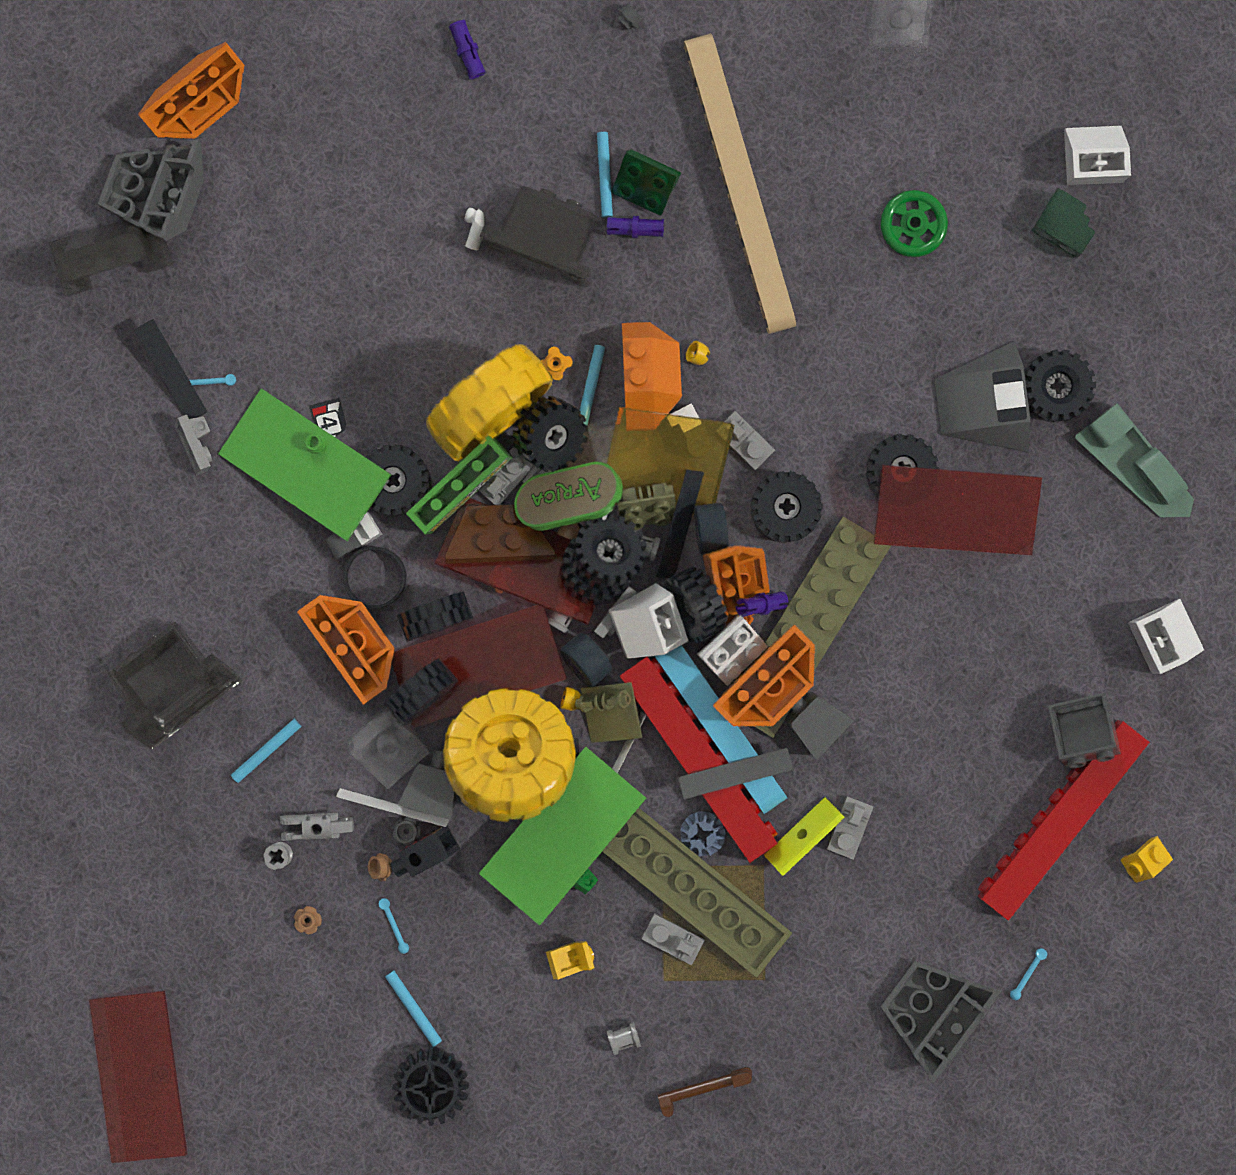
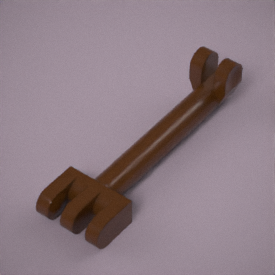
[658,1067,752,1117]

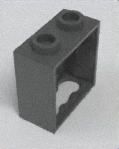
[1048,693,1121,768]

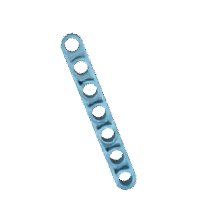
[655,645,787,814]

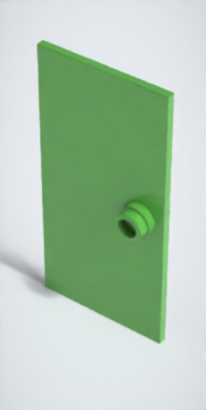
[218,388,391,541]
[479,747,646,925]

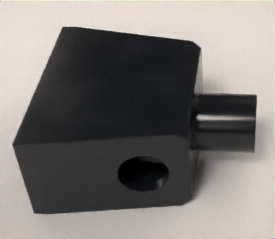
[390,825,460,877]

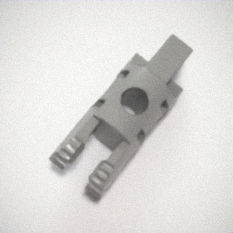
[280,813,354,841]

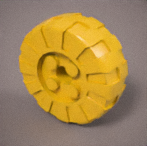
[426,344,553,461]
[443,688,575,822]

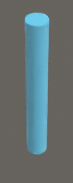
[597,132,613,217]
[580,345,606,426]
[231,718,302,783]
[385,970,442,1047]

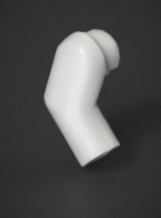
[464,208,485,250]

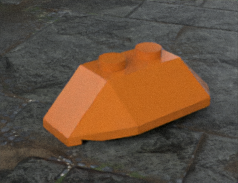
[138,42,245,138]
[622,322,682,431]
[703,546,770,625]
[297,595,395,705]
[713,625,815,726]

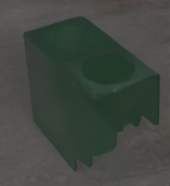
[1031,188,1095,258]

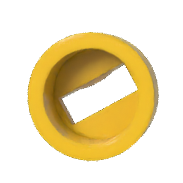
[686,341,710,365]
[560,687,582,711]

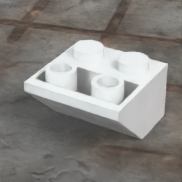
[1064,126,1131,185]
[609,583,688,658]
[1128,599,1204,674]
[697,615,768,686]

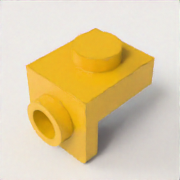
[1121,836,1173,883]
[546,941,594,979]

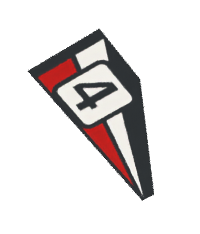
[310,398,346,437]

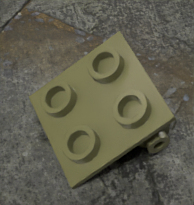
[617,483,676,530]
[575,682,642,743]

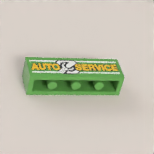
[406,436,513,534]

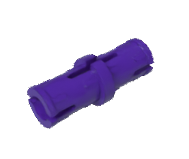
[449,20,486,80]
[607,216,664,238]
[736,591,788,617]

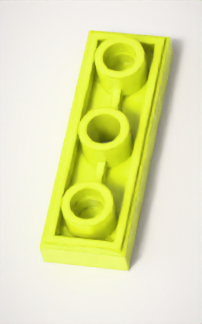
[764,797,845,876]

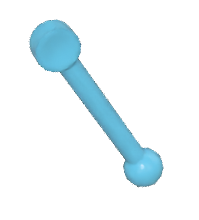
[189,374,236,385]
[379,898,409,954]
[1010,948,1047,1000]

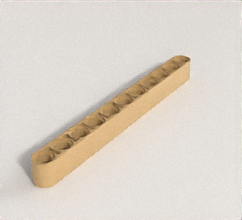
[684,33,796,334]

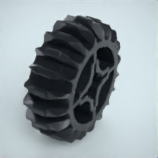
[392,1047,470,1126]

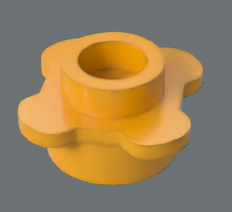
[541,347,572,380]

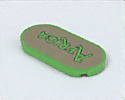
[514,462,623,531]

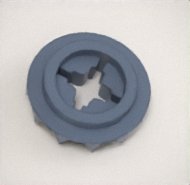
[680,811,726,857]

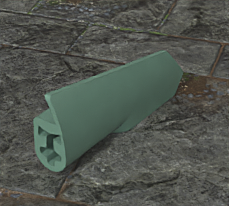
[1075,403,1194,517]

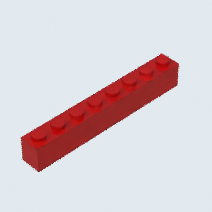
[619,656,778,863]
[977,720,1150,921]

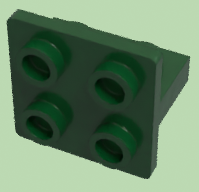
[611,149,681,216]

